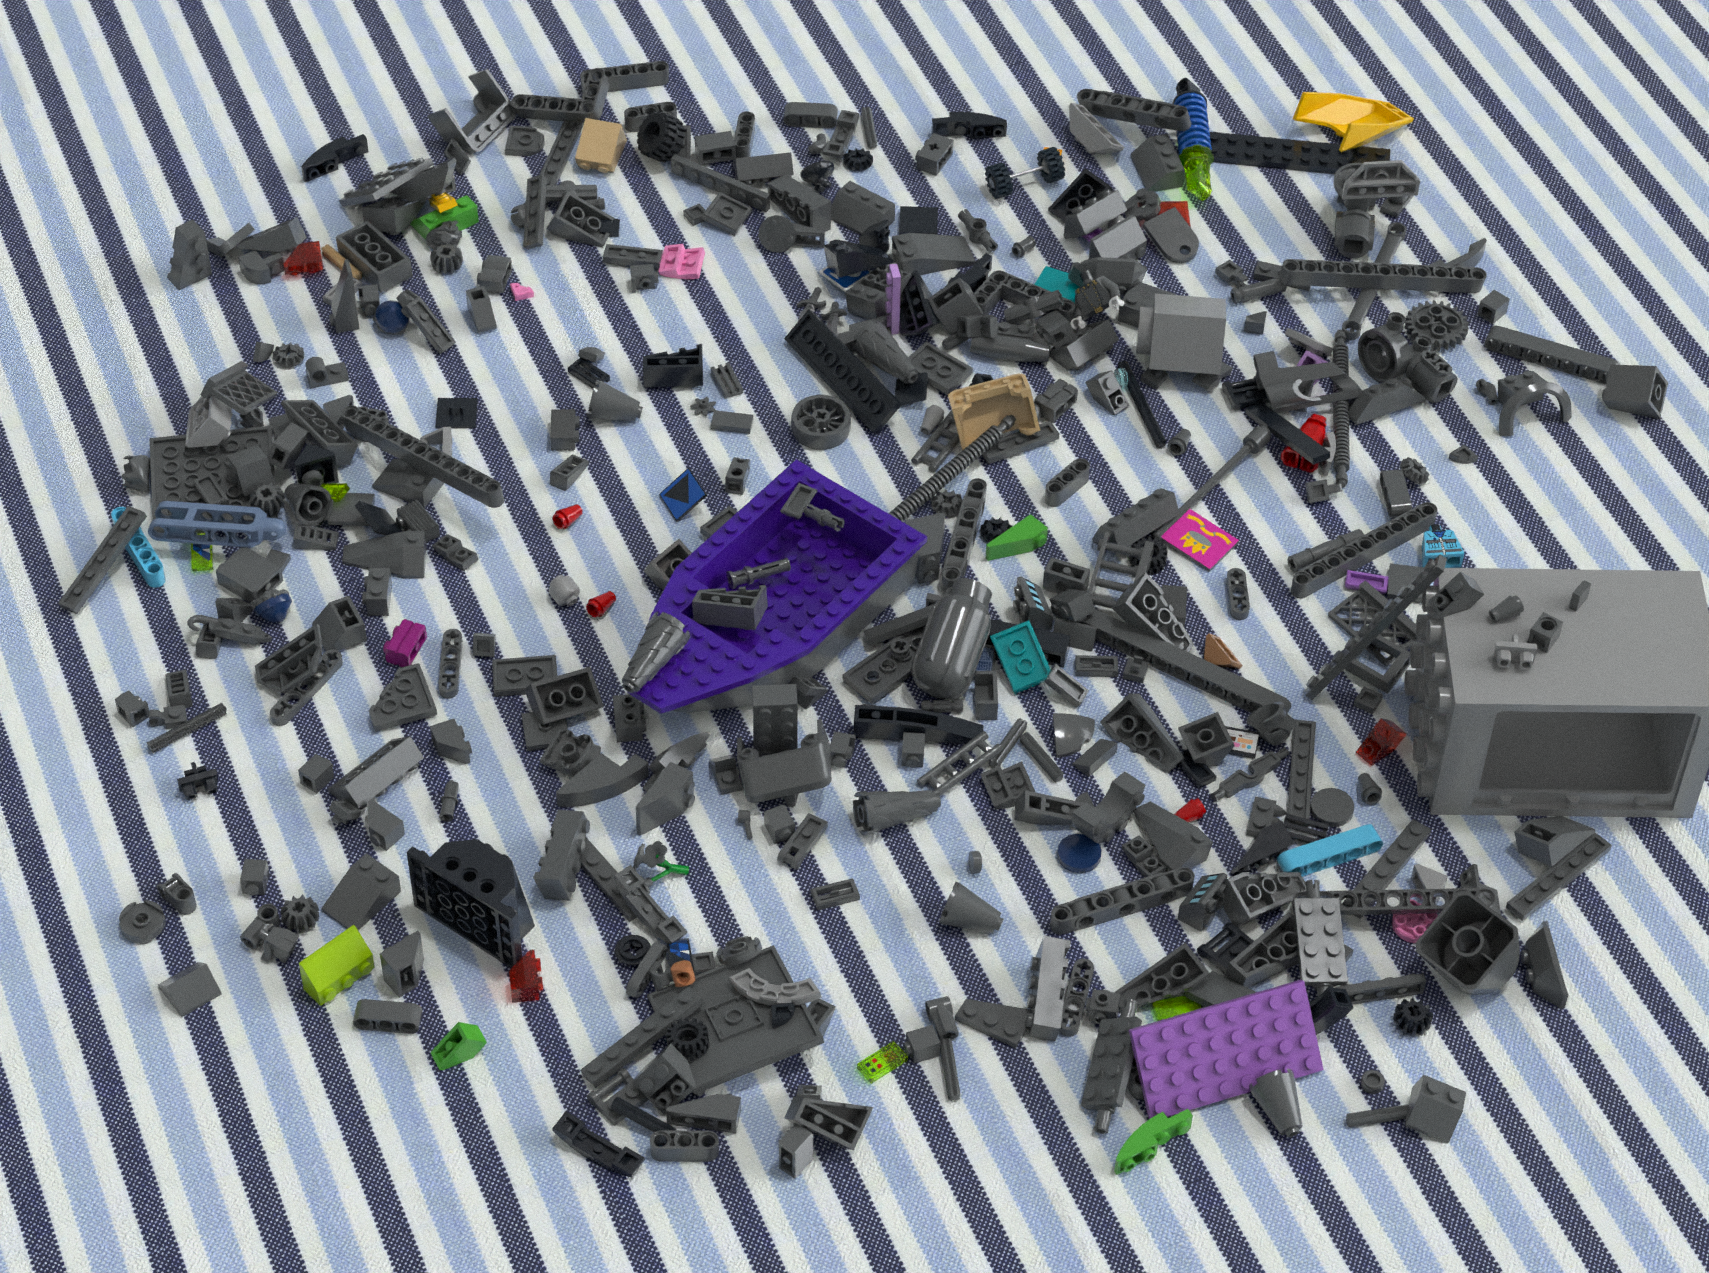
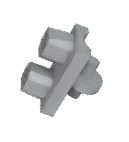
[1493,635,1537,670]

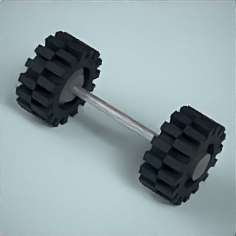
[985,147,1065,199]

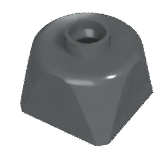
[1416,891,1520,995]

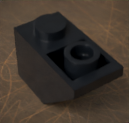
[859,220,890,253]

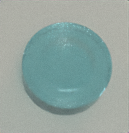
[1114,368,1128,388]

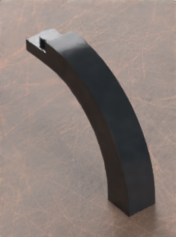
[1309,987,1354,1035]

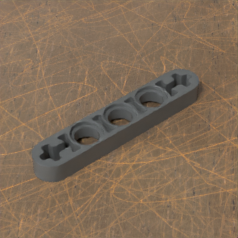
[270,649,343,726]

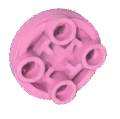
[1392,899,1438,943]

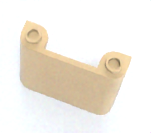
[948,374,1040,450]

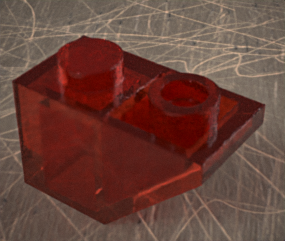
[283,241,323,276]
[1356,718,1407,766]
[509,949,543,1003]

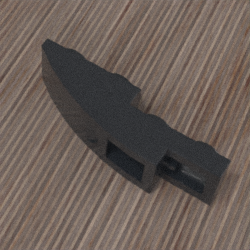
[931,112,1007,139]
[301,134,369,182]
[939,253,992,293]

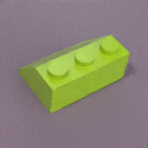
[299,925,375,1006]

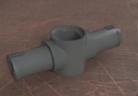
[958,209,998,253]

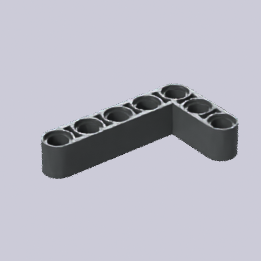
[580,61,669,115]
[511,68,610,123]
[974,270,1075,323]

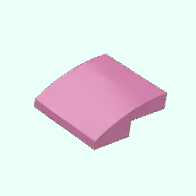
[658,244,705,279]

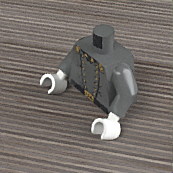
[1070,270,1124,331]

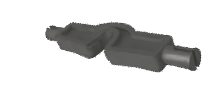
[1210,747,1289,802]

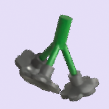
[633,841,689,894]

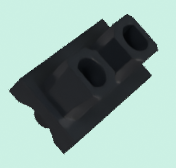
[177,762,218,800]

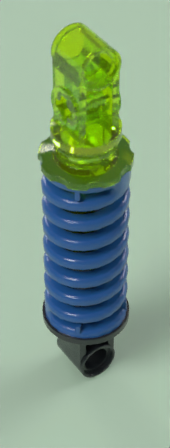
[1172,78,1214,201]

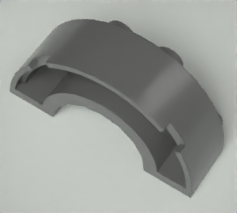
[1072,772,1146,843]

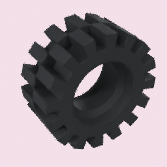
[1129,537,1168,575]
[666,1017,709,1061]

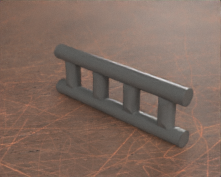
[911,410,960,472]
[917,731,1003,796]

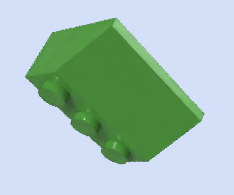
[410,195,479,240]

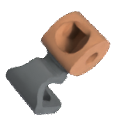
[650,960,695,991]

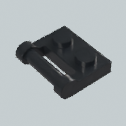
[1222,376,1270,410]
[1197,922,1254,973]

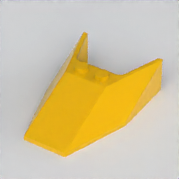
[1293,92,1414,152]

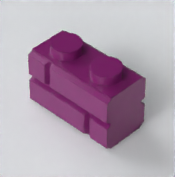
[383,619,427,667]

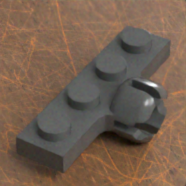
[510,174,547,250]

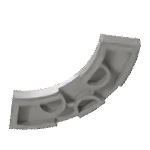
[729,968,822,1005]

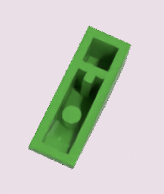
[985,514,1048,561]

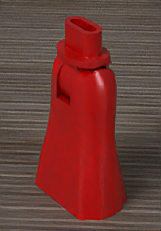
[1281,414,1326,473]

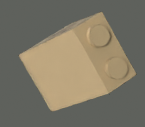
[575,118,627,173]

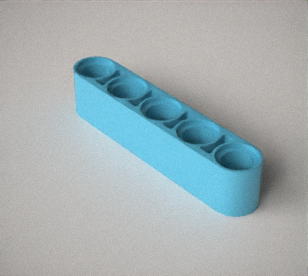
[111,507,166,588]
[1277,824,1383,877]

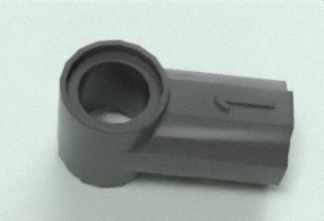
[240,904,280,950]
[925,996,959,1041]

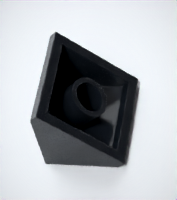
[294,444,339,487]

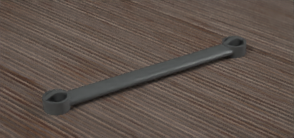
[1342,222,1407,340]

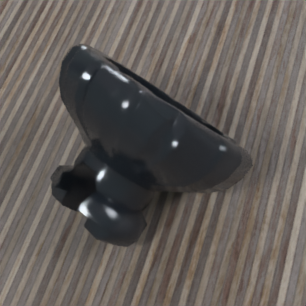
[800,160,834,193]

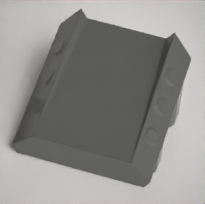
[540,729,601,777]

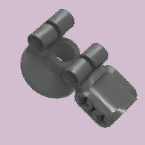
[1333,163,1381,258]
[1358,312,1458,403]

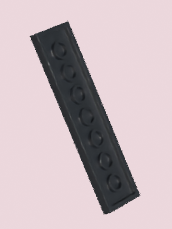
[784,309,902,434]

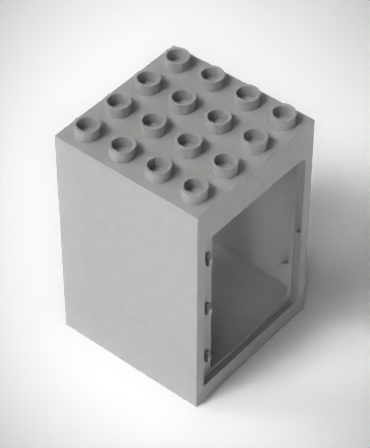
[1404,568,1709,818]

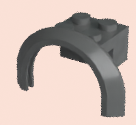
[1498,371,1572,436]

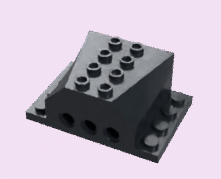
[407,839,535,973]

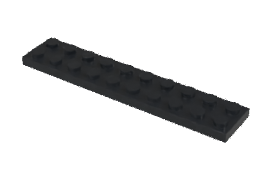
[1210,132,1390,174]

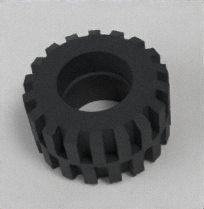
[637,111,685,163]

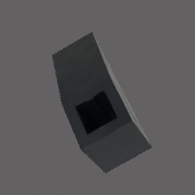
[1230,820,1294,875]

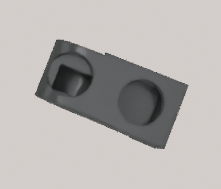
[725,457,751,495]

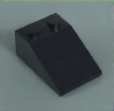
[1048,168,1113,223]
[824,240,894,277]

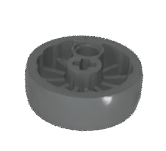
[791,395,851,450]

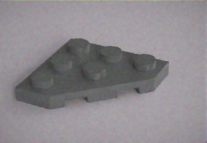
[369,663,437,732]

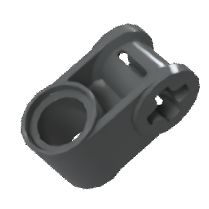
[156,873,197,915]

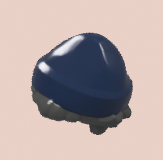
[373,300,409,335]
[250,588,292,623]

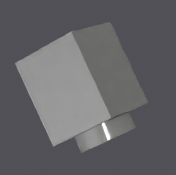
[1136,294,1226,375]

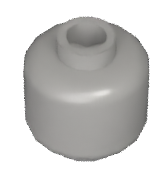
[549,575,580,606]

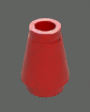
[552,504,583,529]
[586,591,616,618]
[1174,798,1206,822]

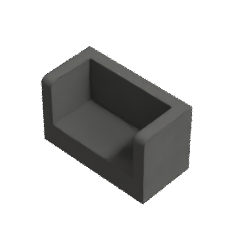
[974,671,998,720]

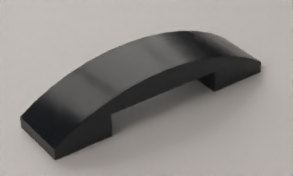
[552,1111,645,1178]

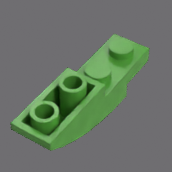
[1114,1109,1193,1175]

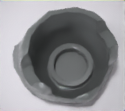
[122,455,151,493]

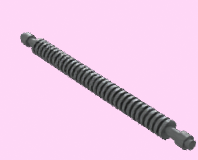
[1333,329,1350,488]
[888,415,1016,522]

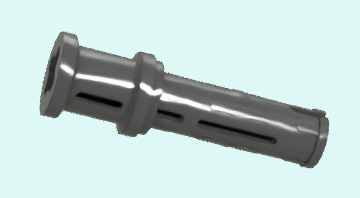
[726,558,791,590]

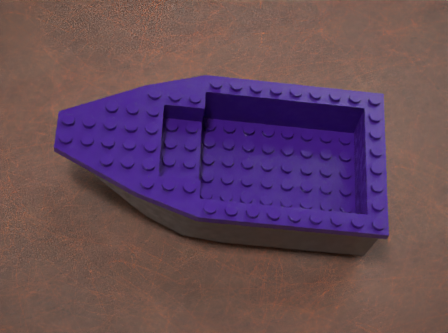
[627,459,927,714]

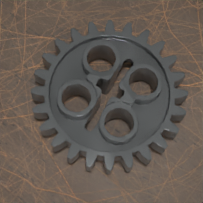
[1405,300,1469,351]

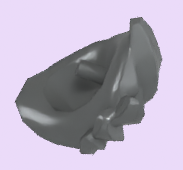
[426,220,462,249]

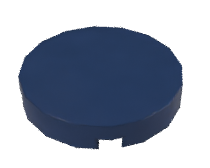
[1057,833,1102,873]

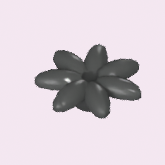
[690,397,716,416]

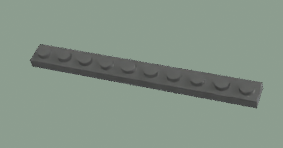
[1305,554,1447,700]

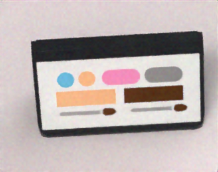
[1225,726,1260,759]

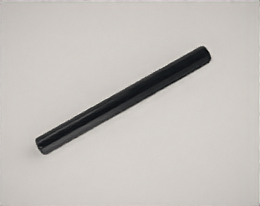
[1117,360,1166,448]

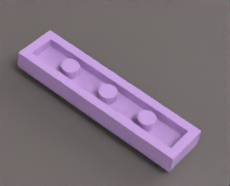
[885,264,901,334]

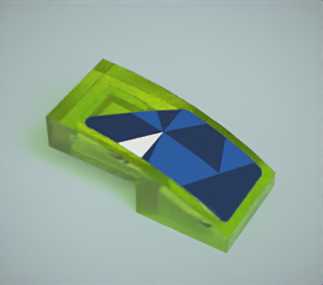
[191,533,214,572]

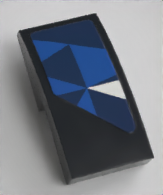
[666,938,694,972]

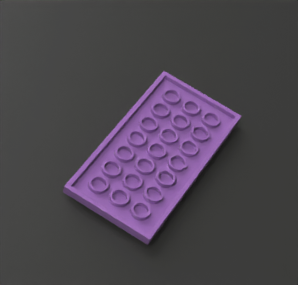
[1129,980,1324,1119]

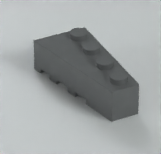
[1224,912,1299,988]

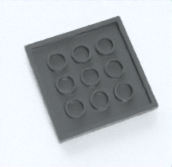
[339,157,434,207]

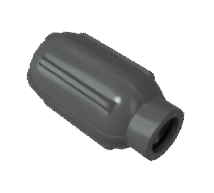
[911,578,992,699]

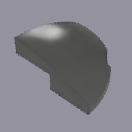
[1052,713,1095,758]

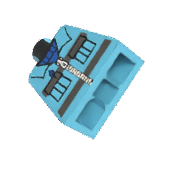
[1422,524,1464,568]

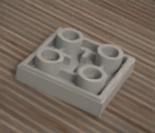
[1285,328,1333,356]

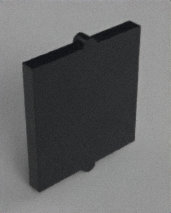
[895,372,928,406]

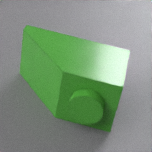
[430,1022,487,1071]

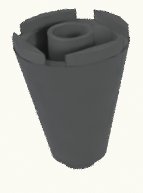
[586,380,643,421]
[284,483,334,526]
[939,882,1003,934]
[1249,1069,1303,1137]

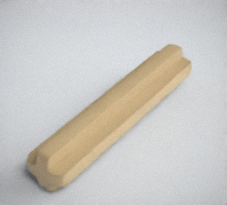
[321,244,362,280]

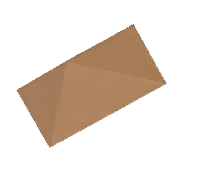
[1204,633,1243,669]

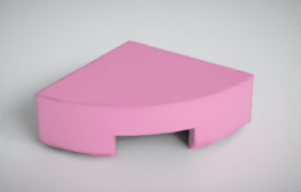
[510,283,534,301]

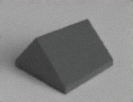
[1178,712,1234,766]
[158,962,222,1017]

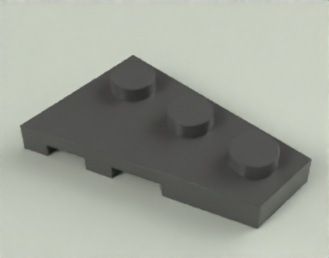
[955,999,1031,1049]

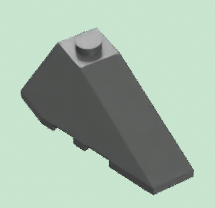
[1112,573,1194,652]
[1224,872,1306,928]
[1114,942,1211,1009]

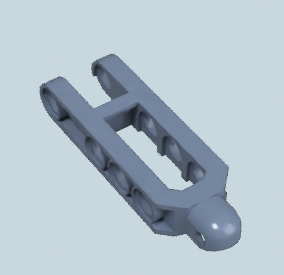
[148,501,286,548]

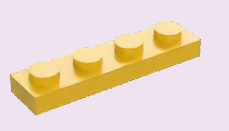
[428,192,458,213]

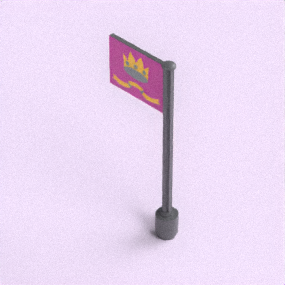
[1151,425,1271,572]

